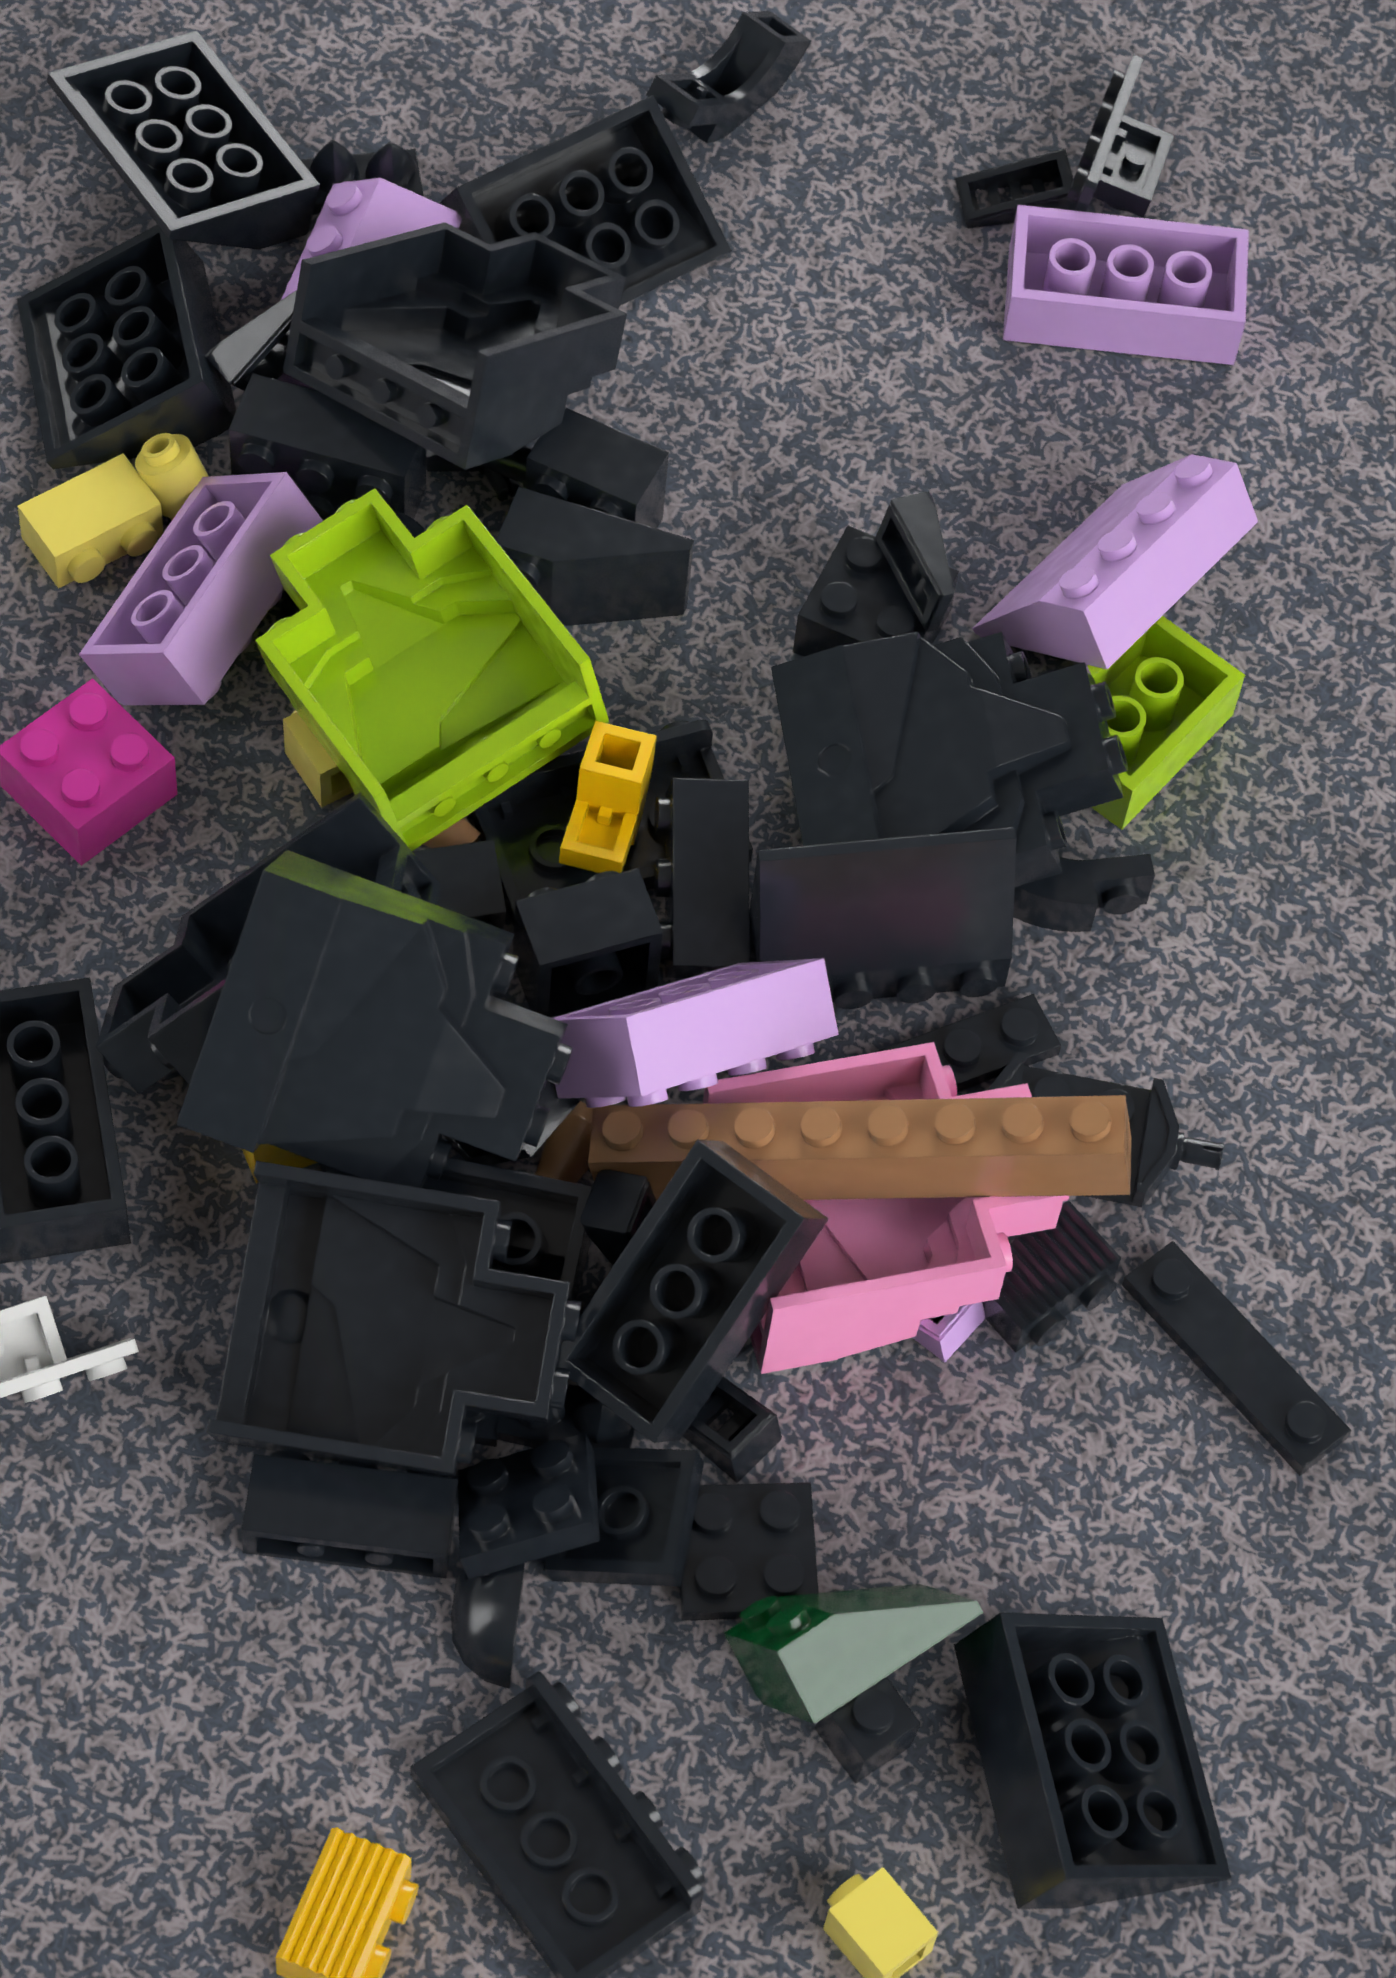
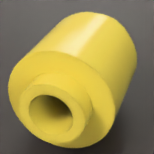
[135,433,209,521]

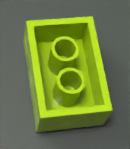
[1087,615,1245,830]

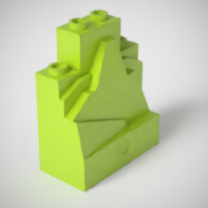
[255,488,610,851]

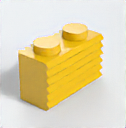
[275,1828,419,1978]

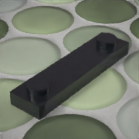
[1122,1241,1351,1476]

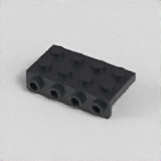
[471,719,753,926]
[410,1671,705,1978]

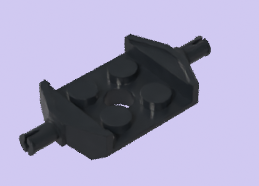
[957,1052,1224,1207]

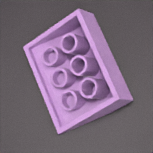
[972,454,1258,669]

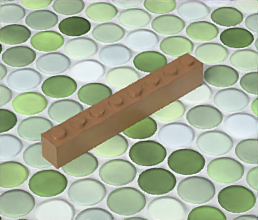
[588,1095,1131,1201]

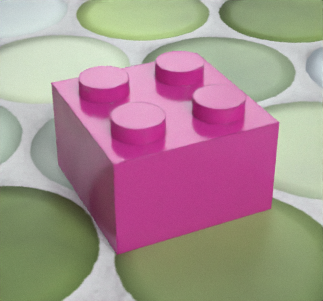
[0,678,178,866]

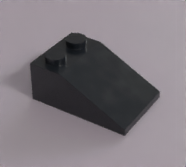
[496,487,694,626]

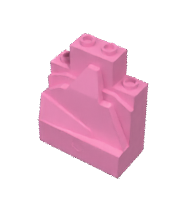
[703,1042,1069,1374]

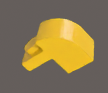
[559,721,657,873]

